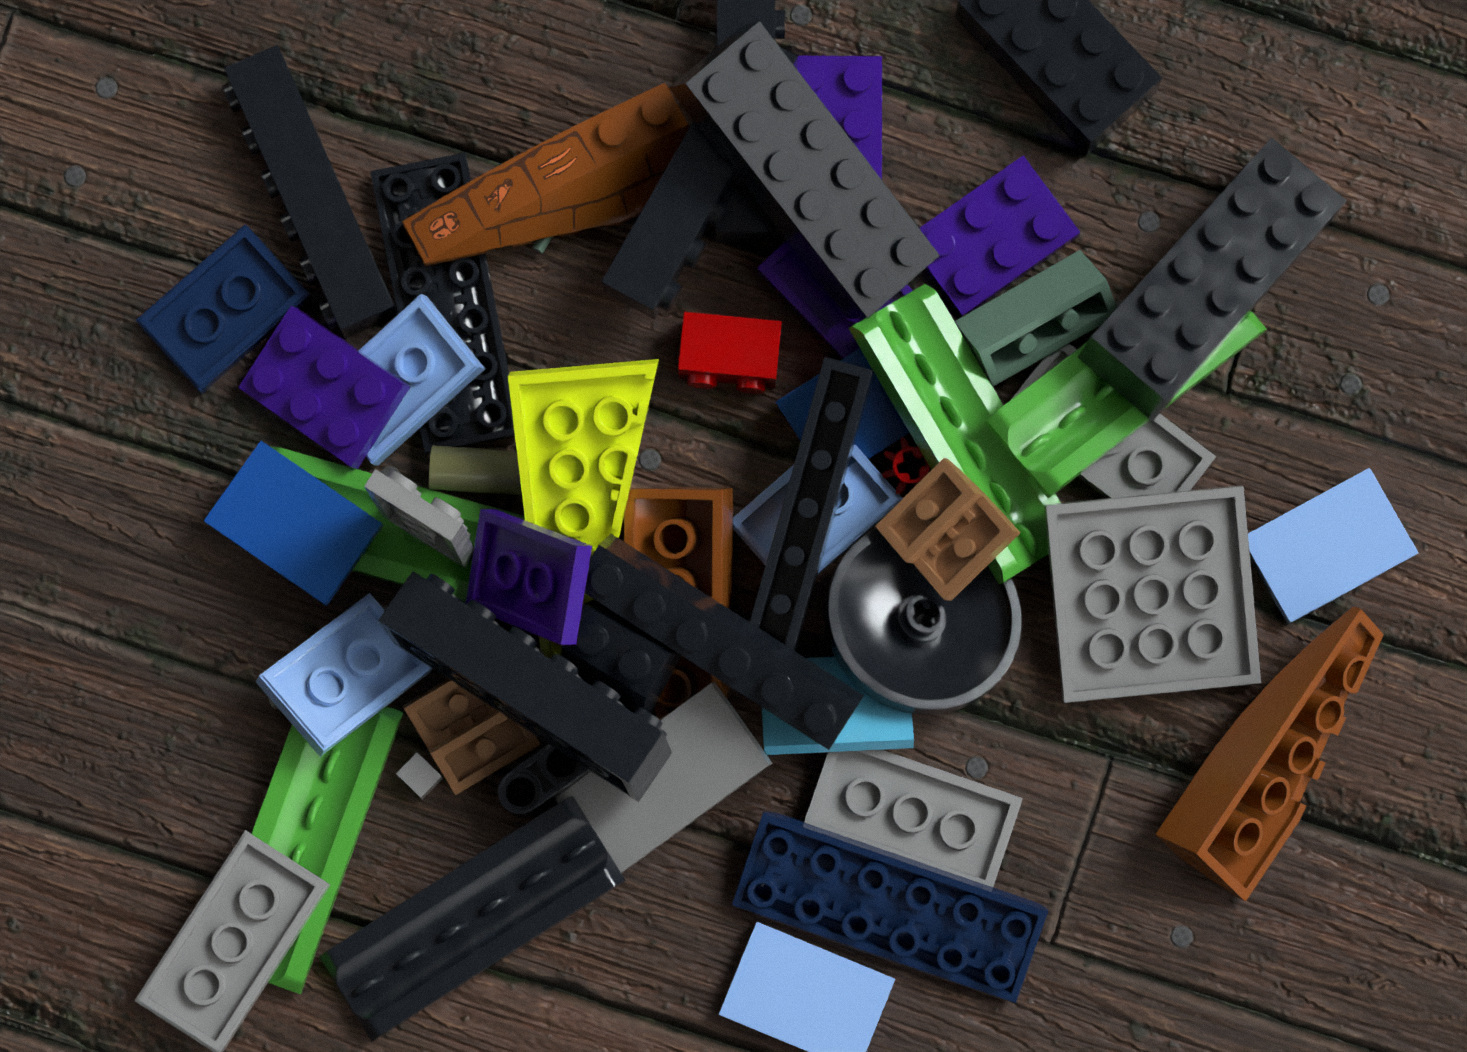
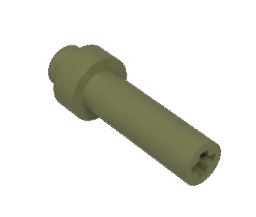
[429,445,522,496]

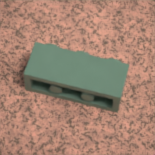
[954,250,1117,386]

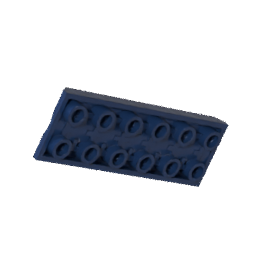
[732,811,1048,1003]

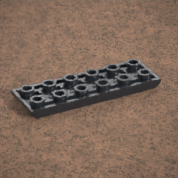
[370,152,515,454]
[320,796,626,1042]

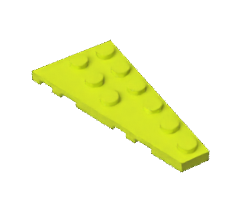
[508,359,659,659]

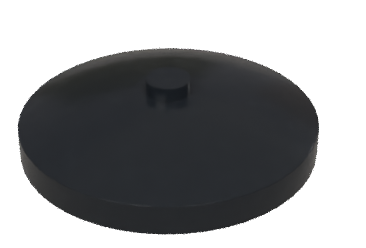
[824,529,1022,715]

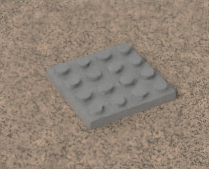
[1044,485,1261,703]

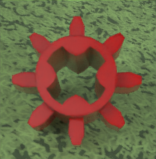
[882,437,931,496]

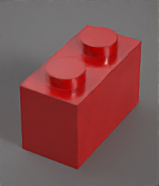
[678,312,782,394]

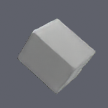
[396,753,443,800]

